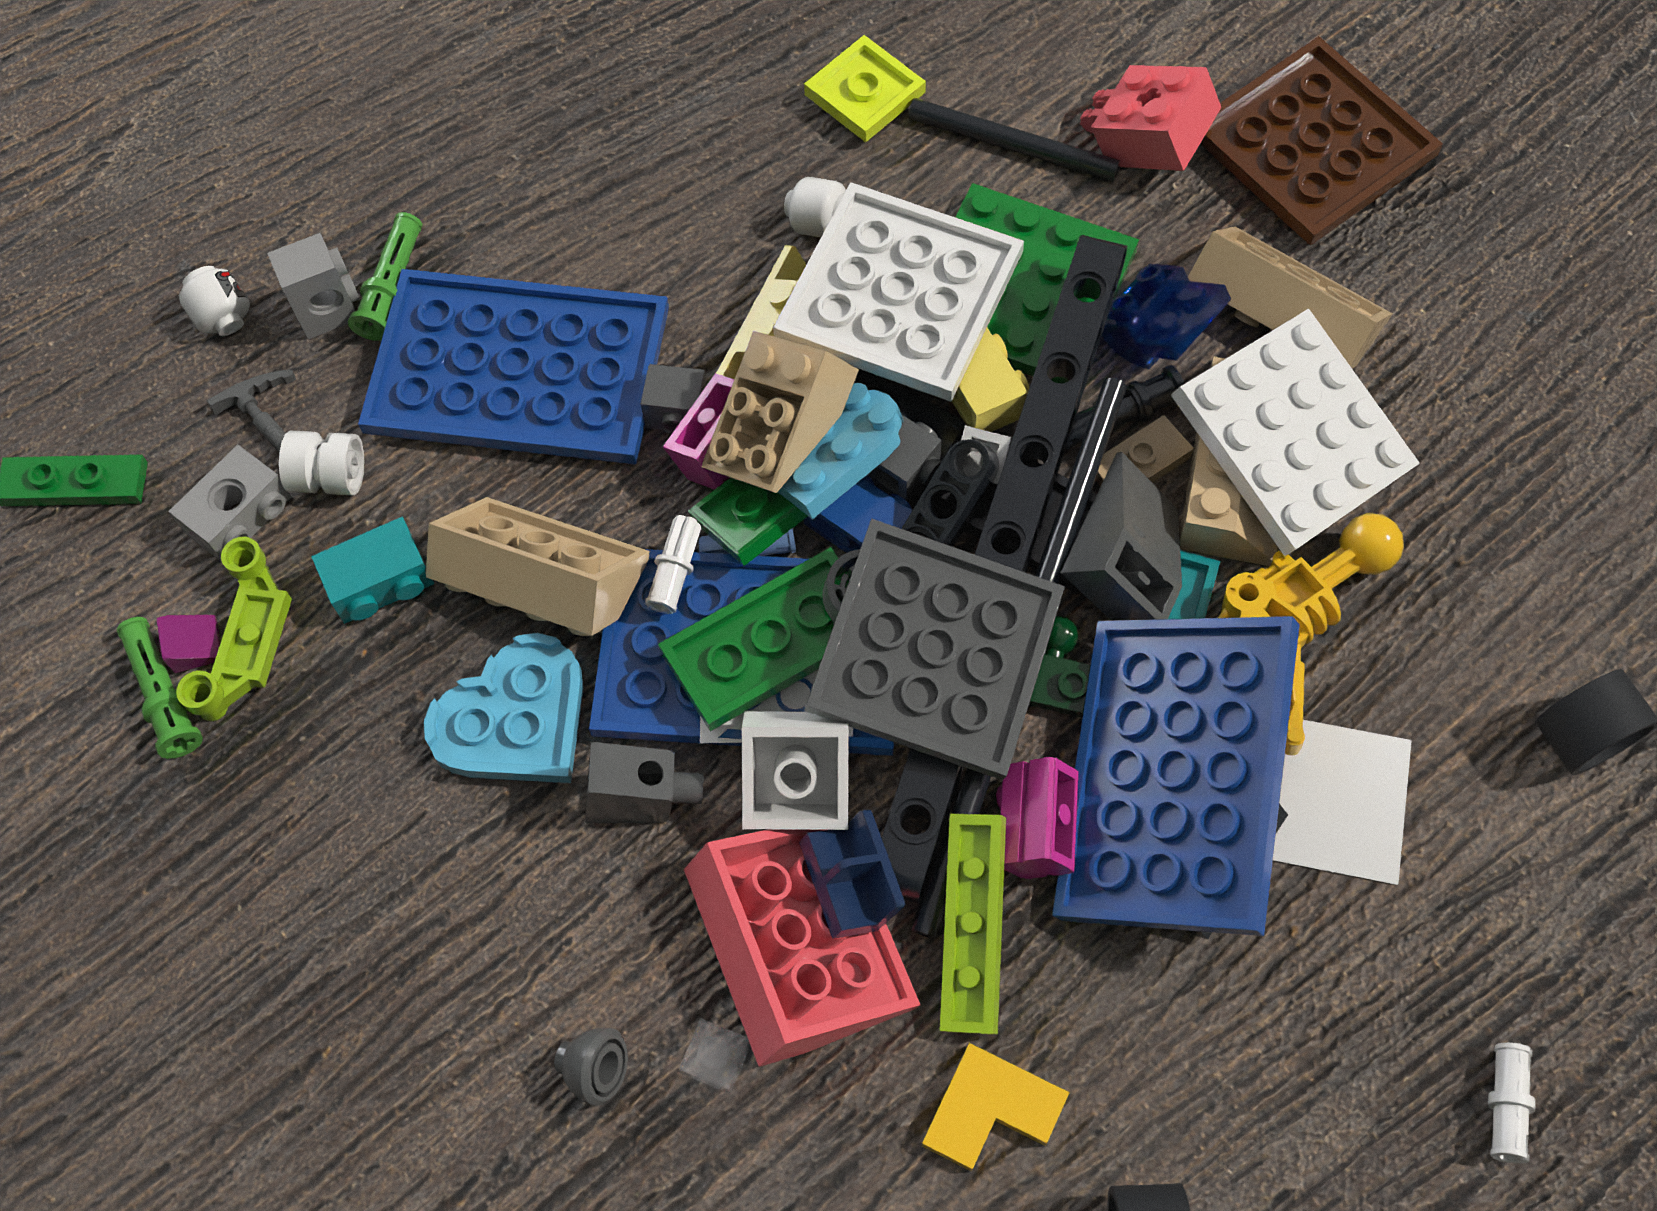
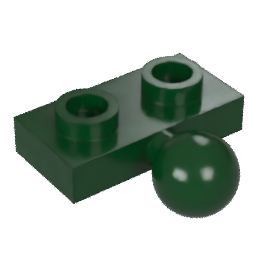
[1029,616,1091,718]

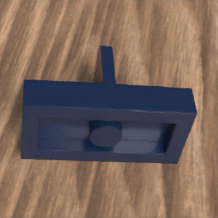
[799,810,905,939]

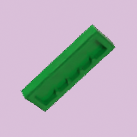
[0,455,148,506]

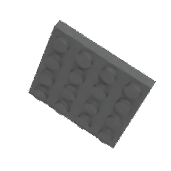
[804,518,1065,781]

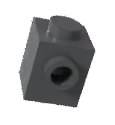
[641,364,707,434]
[867,415,942,502]

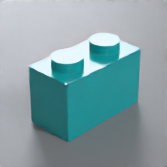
[311,516,434,624]

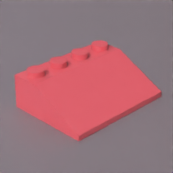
[684,829,920,1067]

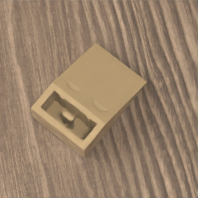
[701,331,859,493]

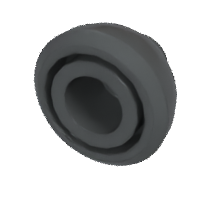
[554,1027,628,1106]

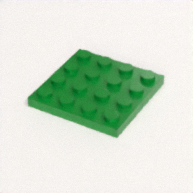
[955,183,1139,384]

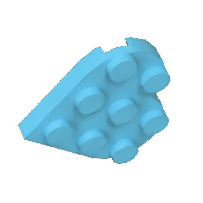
[778,383,904,519]
[424,633,583,783]

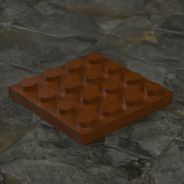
[1200,36,1443,246]

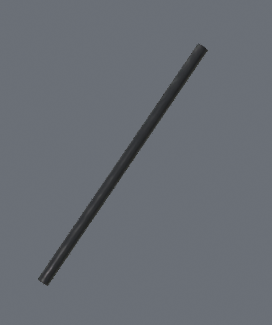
[910,378,1127,939]

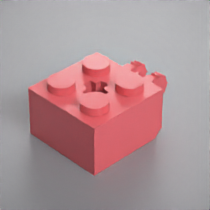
[1080,65,1222,171]

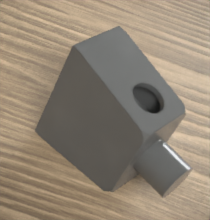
[585,742,704,823]

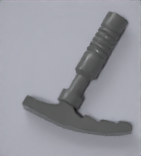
[206,370,296,453]

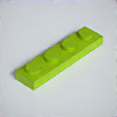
[940,814,1006,1035]

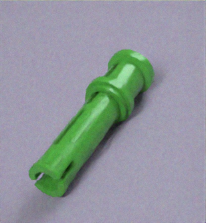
[348,212,422,341]
[117,617,203,759]

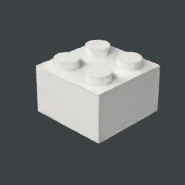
[742,711,848,830]

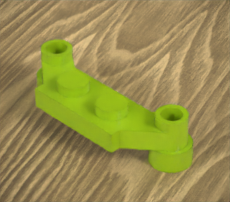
[176,537,292,721]

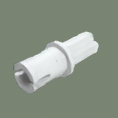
[645,515,701,614]

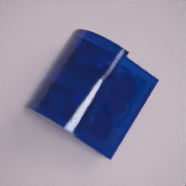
[1102,263,1231,370]

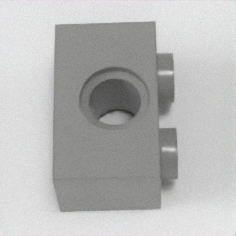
[267,233,360,339]
[168,444,292,562]

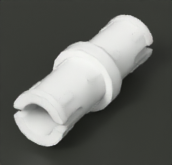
[1488,1042,1535,1163]

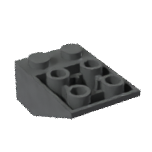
[1061,452,1182,621]

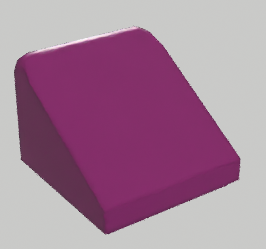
[157,615,221,673]

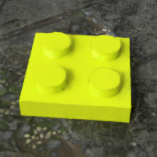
[804,35,926,142]

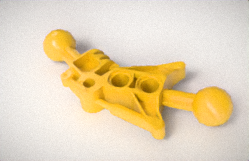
[1218,513,1404,756]

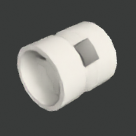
[279,430,364,496]

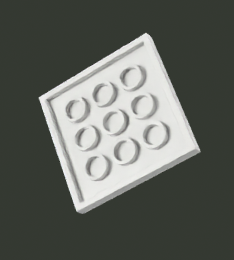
[773,182,1024,402]
[1171,309,1420,556]

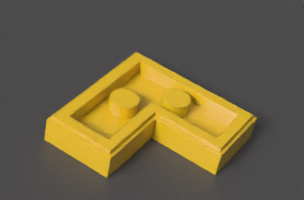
[922,1043,1070,1172]

